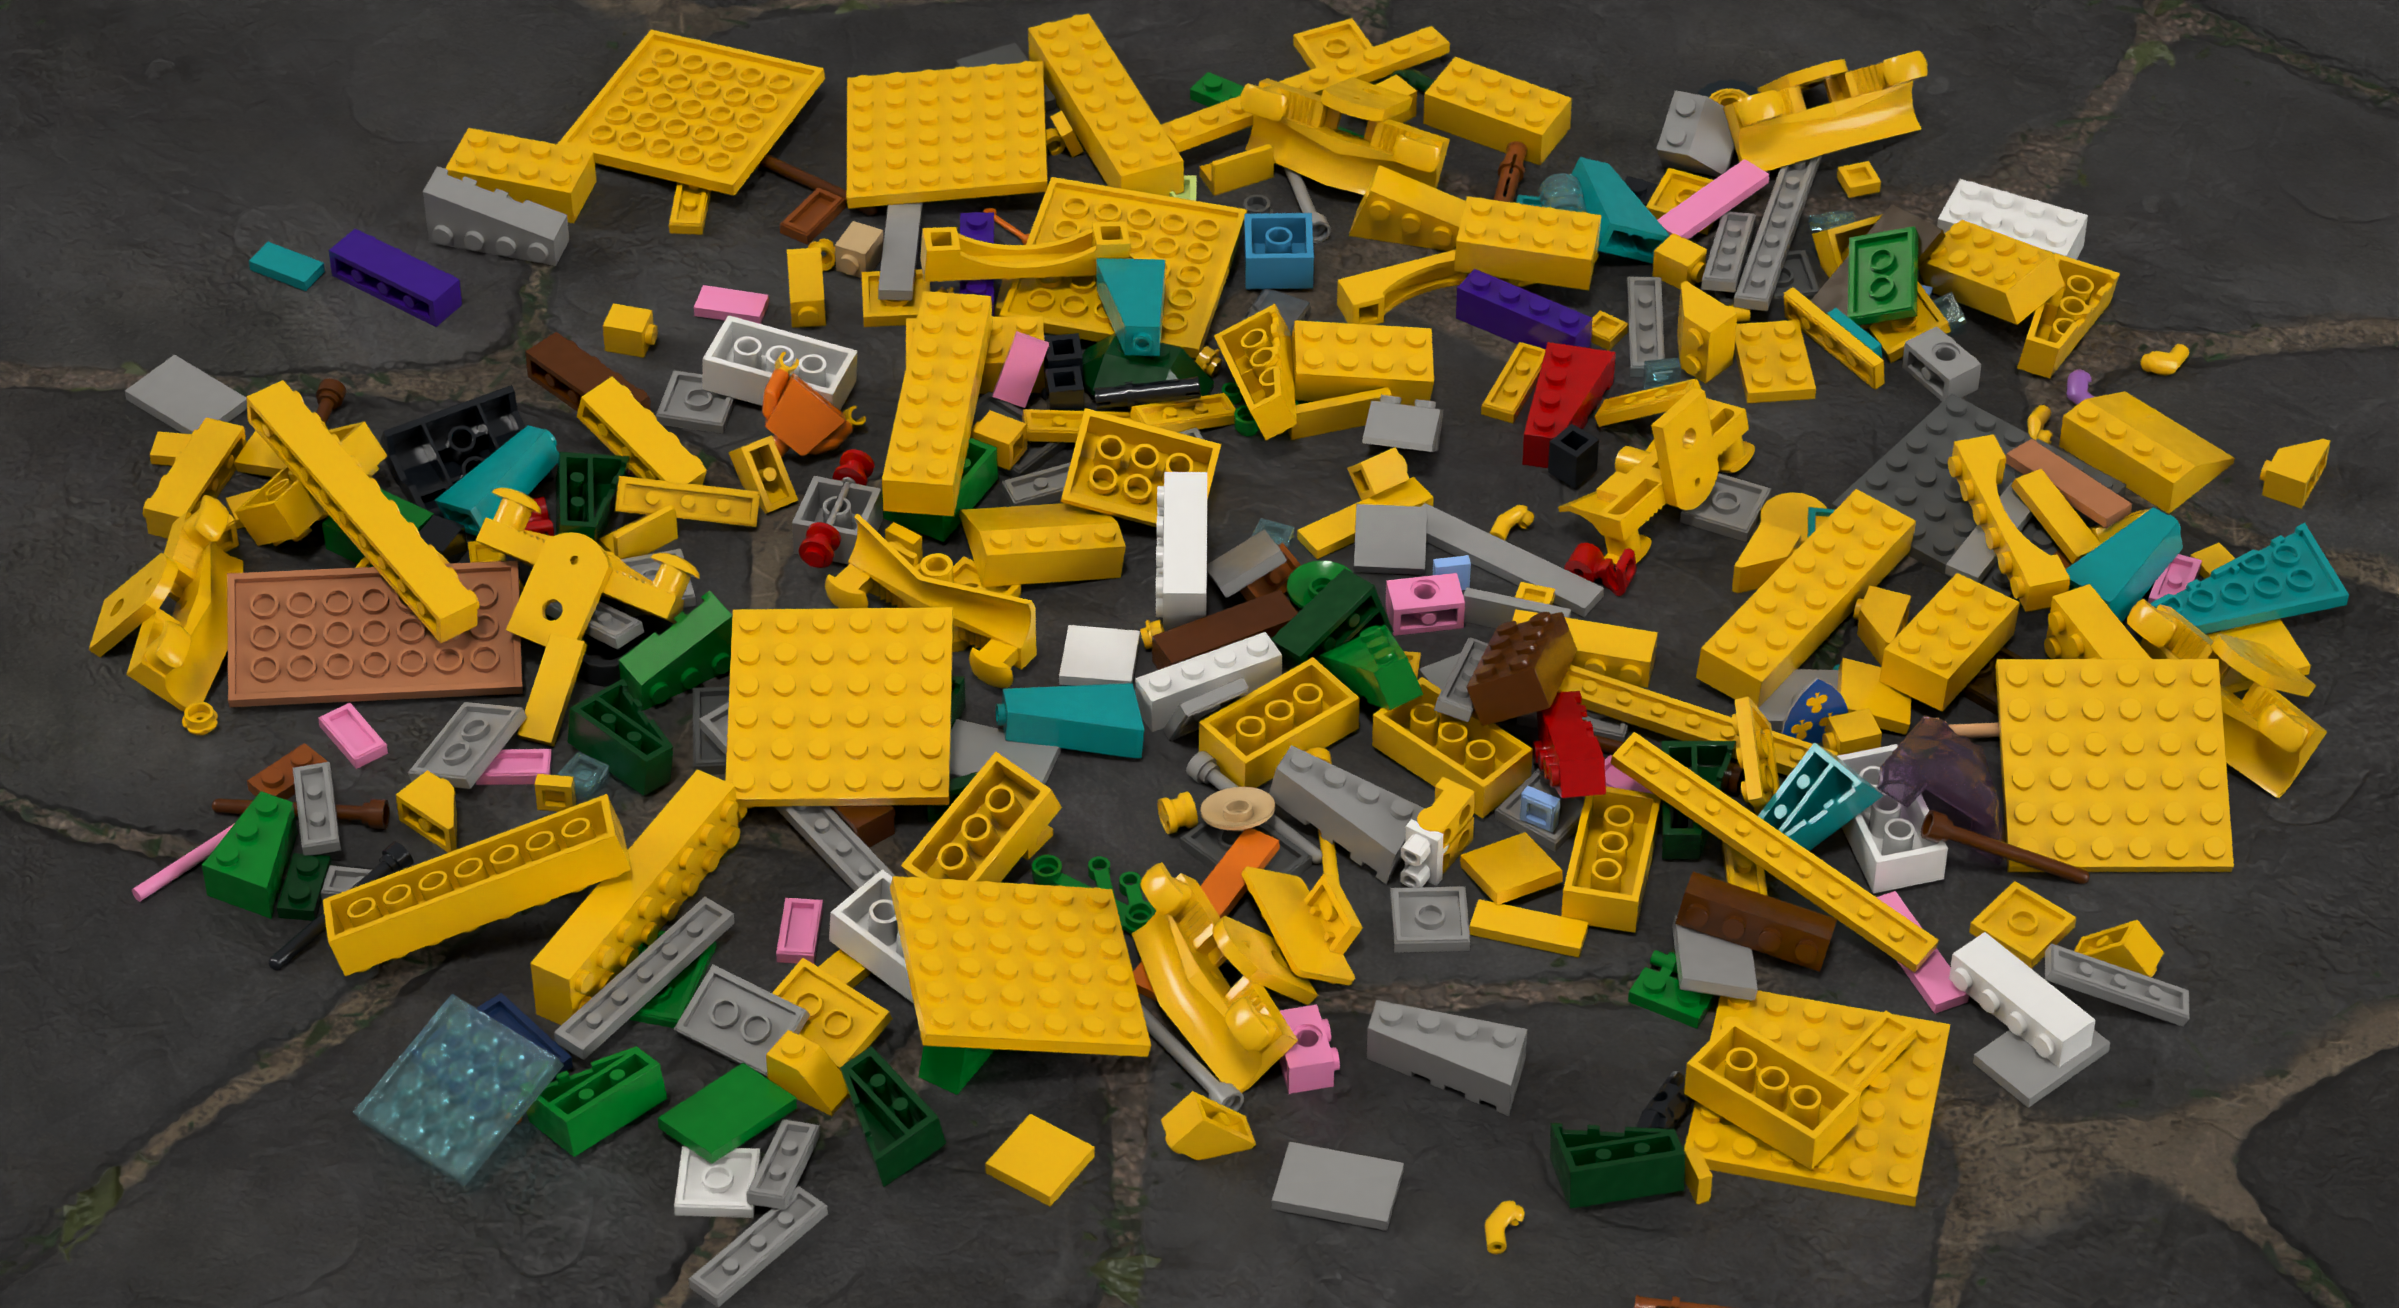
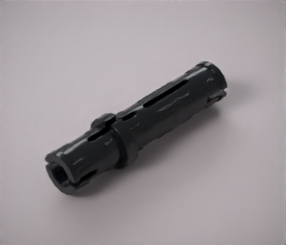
[1095,376,1201,410]

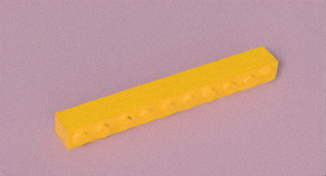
[246,380,480,643]

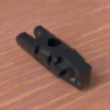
[1636,1071,1694,1129]

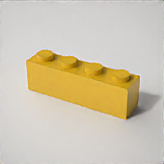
[576,377,707,485]
[143,417,247,539]
[1512,609,1658,688]

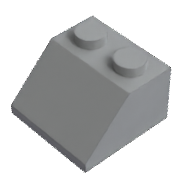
[1656,91,1735,177]
[1362,395,1444,452]

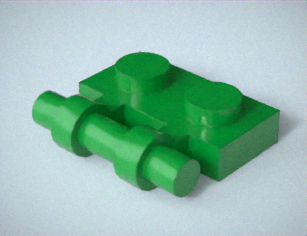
[1628,950,1714,1029]

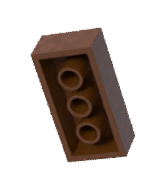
[1466,612,1577,726]

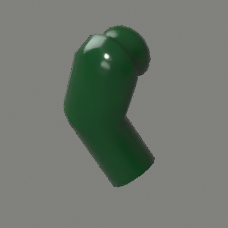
[1391,69,1435,93]

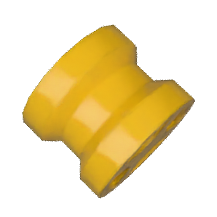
[1157,791,1198,834]

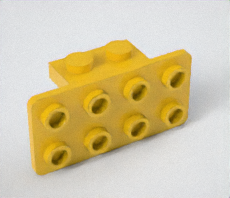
[1241,866,1363,986]

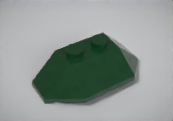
[1082,333,1214,406]

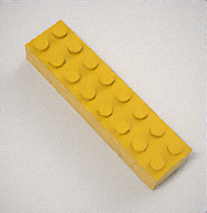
[1028,13,1184,196]
[882,291,992,516]
[1696,489,1916,708]
[530,769,740,1025]
[323,794,631,976]

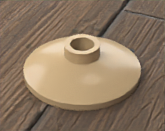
[1201,787,1275,831]

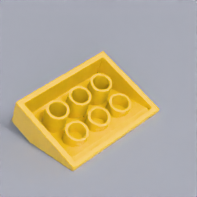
[2059,391,2235,514]
[1061,408,1221,527]
[960,503,1126,587]

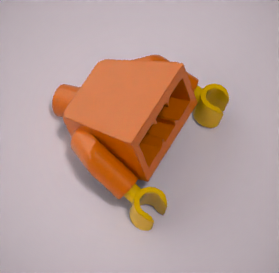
[762,352,866,458]

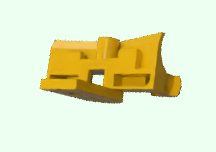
[1723,51,1928,172]
[1240,77,1450,195]
[1558,388,1755,566]
[476,487,700,647]
[89,495,243,711]
[825,513,1037,688]
[2127,599,2327,798]
[1132,862,1318,1093]

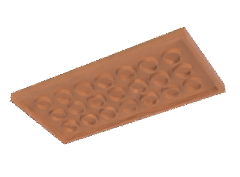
[227,560,523,707]

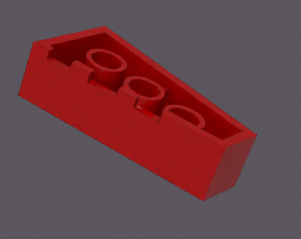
[1522,342,1616,468]
[1532,691,1606,798]

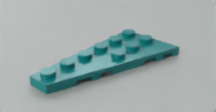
[2150,523,2349,634]

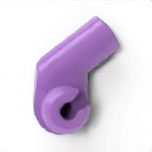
[2067,369,2095,405]

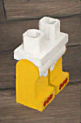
[1400,777,1475,888]

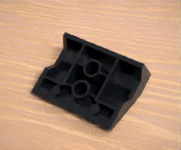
[379,385,554,518]

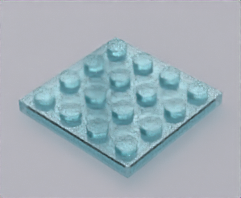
[353,994,564,1186]

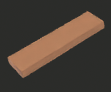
[2006,439,2132,528]

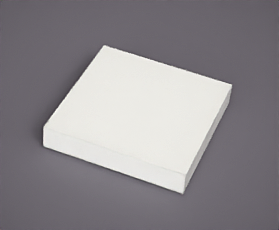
[1059,625,1140,686]
[674,1146,761,1218]

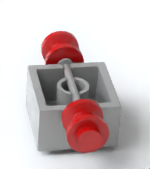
[792,449,883,568]

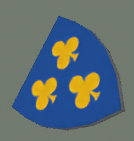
[1781,677,1848,744]

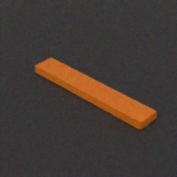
[1133,828,1280,1002]

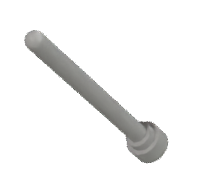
[1283,167,1331,243]
[1186,751,1322,864]
[1141,1004,1244,1112]

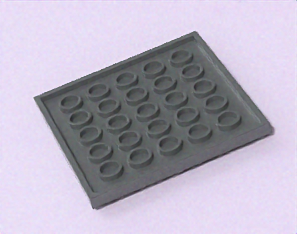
[1831,394,2126,600]

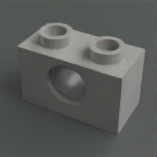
[1902,326,1981,402]

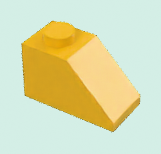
[787,247,826,328]
[728,435,798,514]
[2260,439,2331,509]
[1732,522,1801,593]
[1853,585,1911,666]
[396,770,457,853]
[2074,919,2164,977]
[766,1030,849,1117]
[1161,1091,1256,1161]

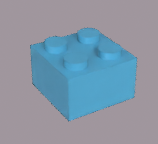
[1244,213,1314,289]

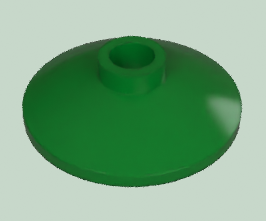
[1287,560,1353,609]

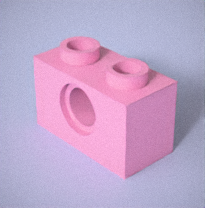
[1386,573,1465,636]
[1279,1004,1340,1094]

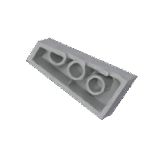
[423,166,569,266]
[1269,745,1425,884]
[1367,1000,1527,1116]

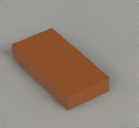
[780,187,846,245]

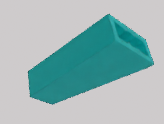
[1567,157,1670,263]
[1096,258,1165,356]
[434,425,559,536]
[2066,507,2183,622]
[995,683,1144,758]

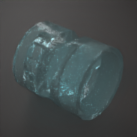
[1538,173,1587,213]

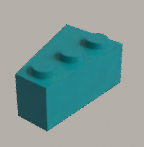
[1758,742,1884,851]

